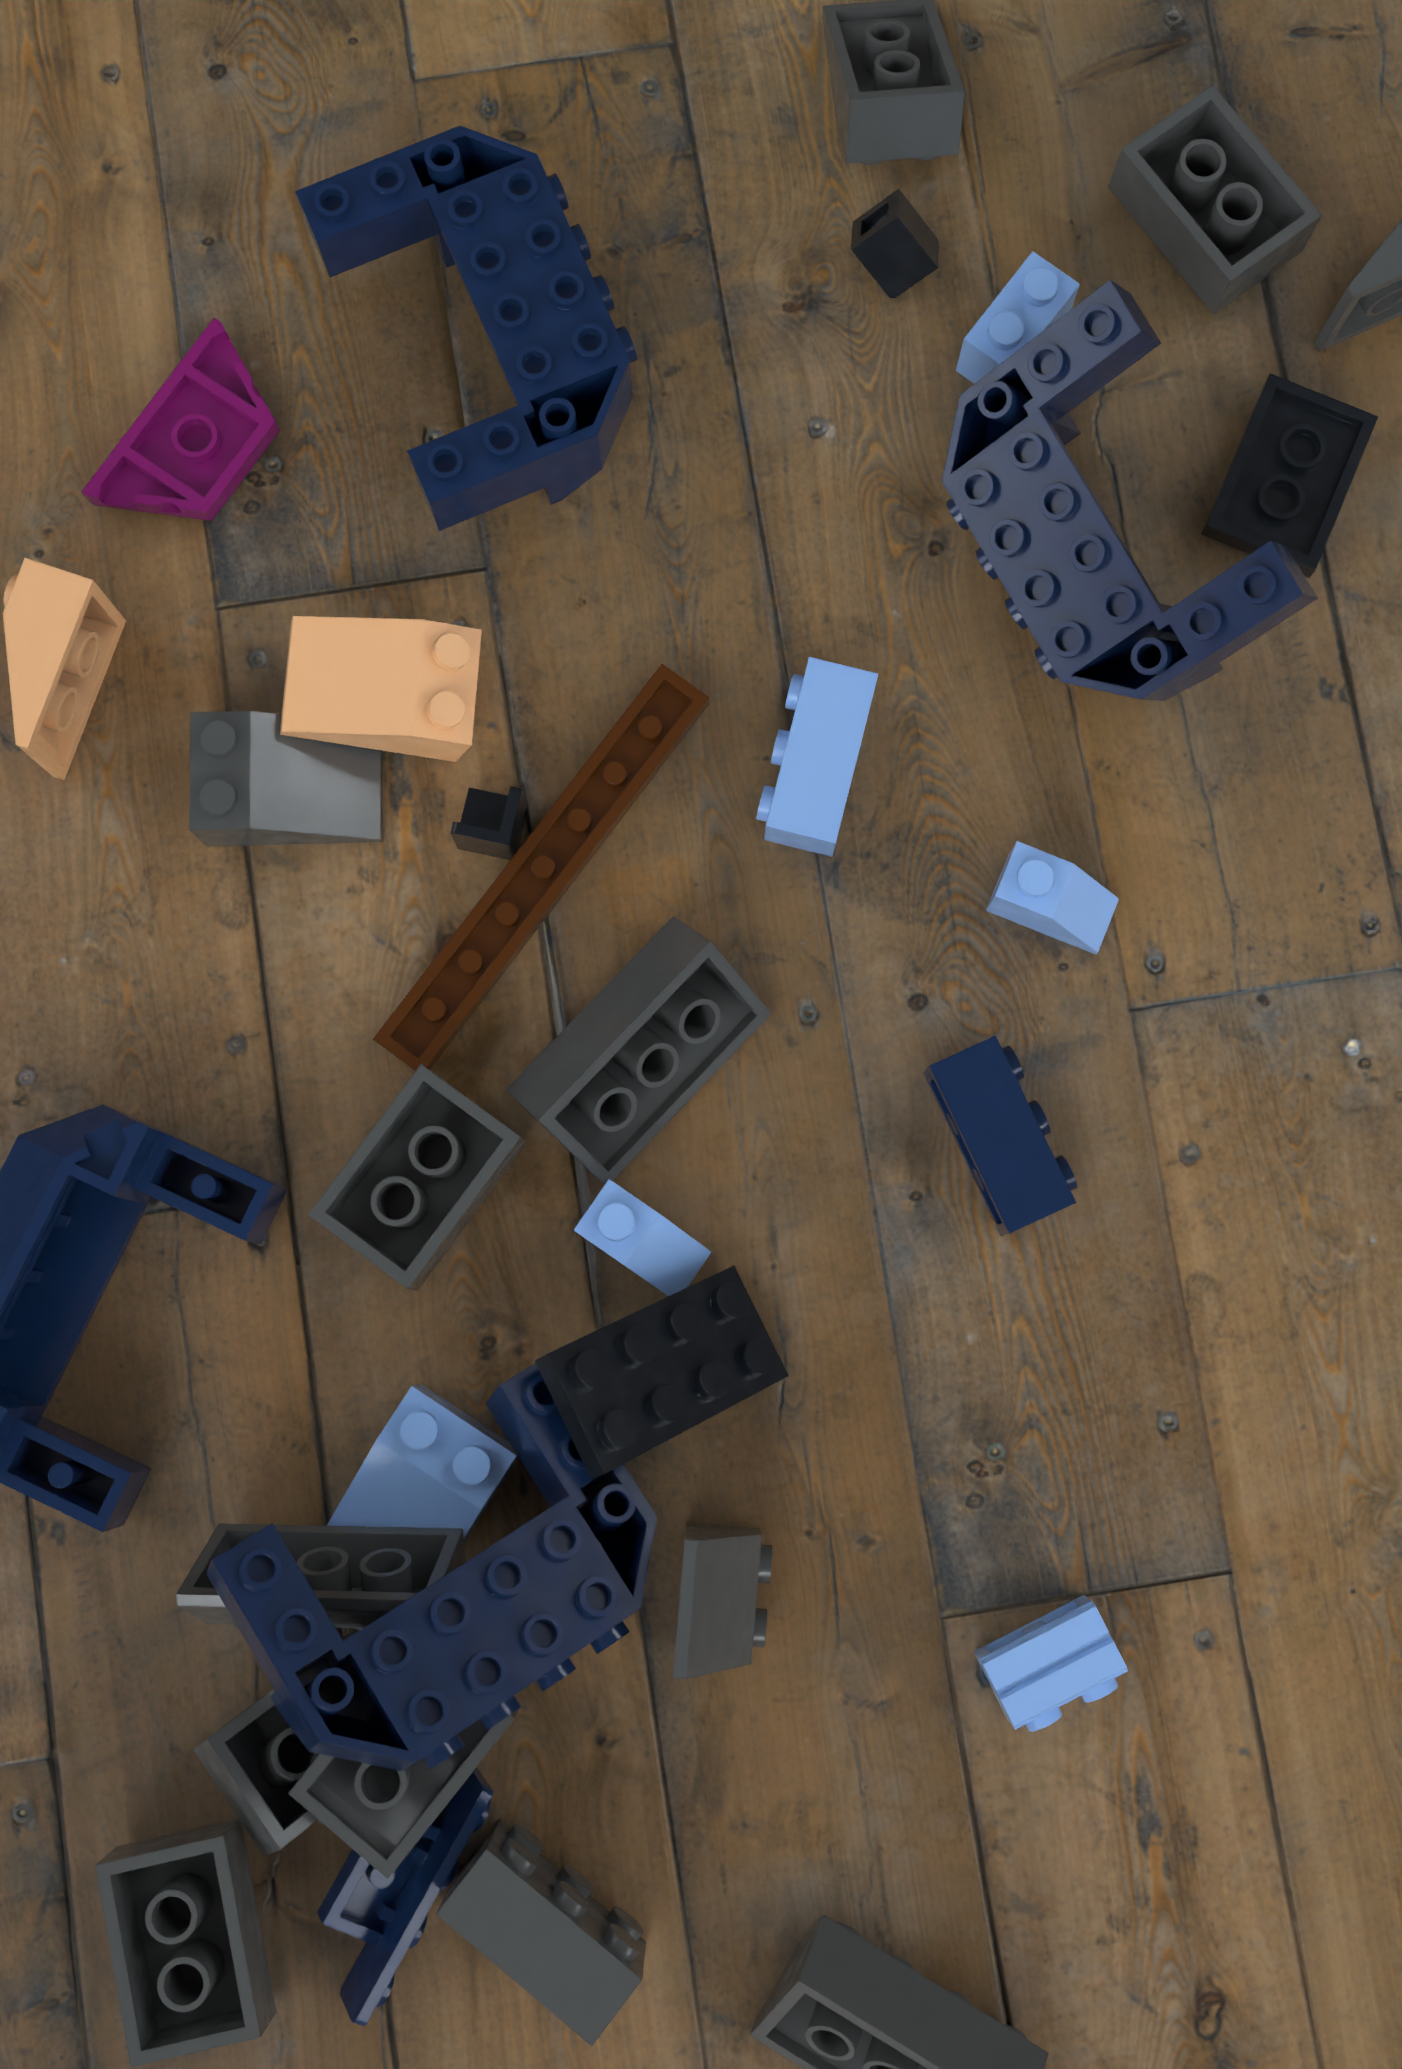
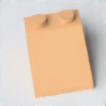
[3,558,126,780]
[280,616,482,762]

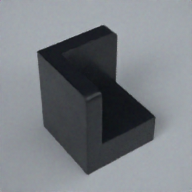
[851,188,939,298]
[450,786,528,860]

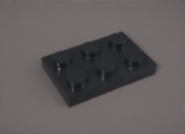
[1201,373,1378,578]

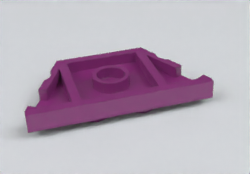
[81,318,280,521]

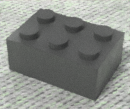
[1108,85,1322,315]
[308,1064,527,1291]
[95,1818,276,2068]
[436,1819,646,2046]

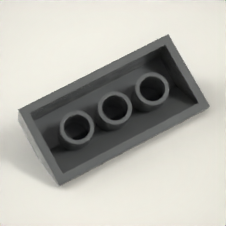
[506,916,772,1185]
[176,1523,466,1631]
[750,1915,1049,2069]

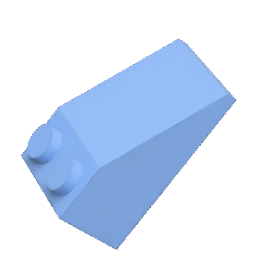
[327,1384,519,1543]

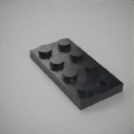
[535,1266,789,1480]

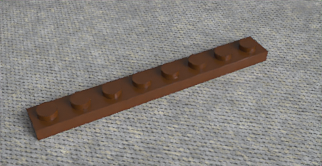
[373,664,709,1071]

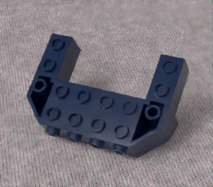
[295,126,637,531]
[942,280,1318,701]
[0,1105,288,1532]
[206,1363,657,1771]

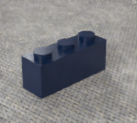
[923,1035,1077,1236]

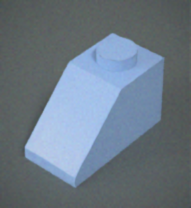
[986,841,1119,955]
[574,1179,711,1296]

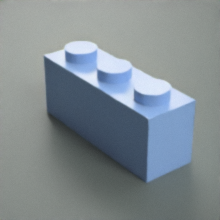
[756,657,878,857]

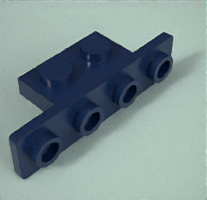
[317,1768,493,2026]

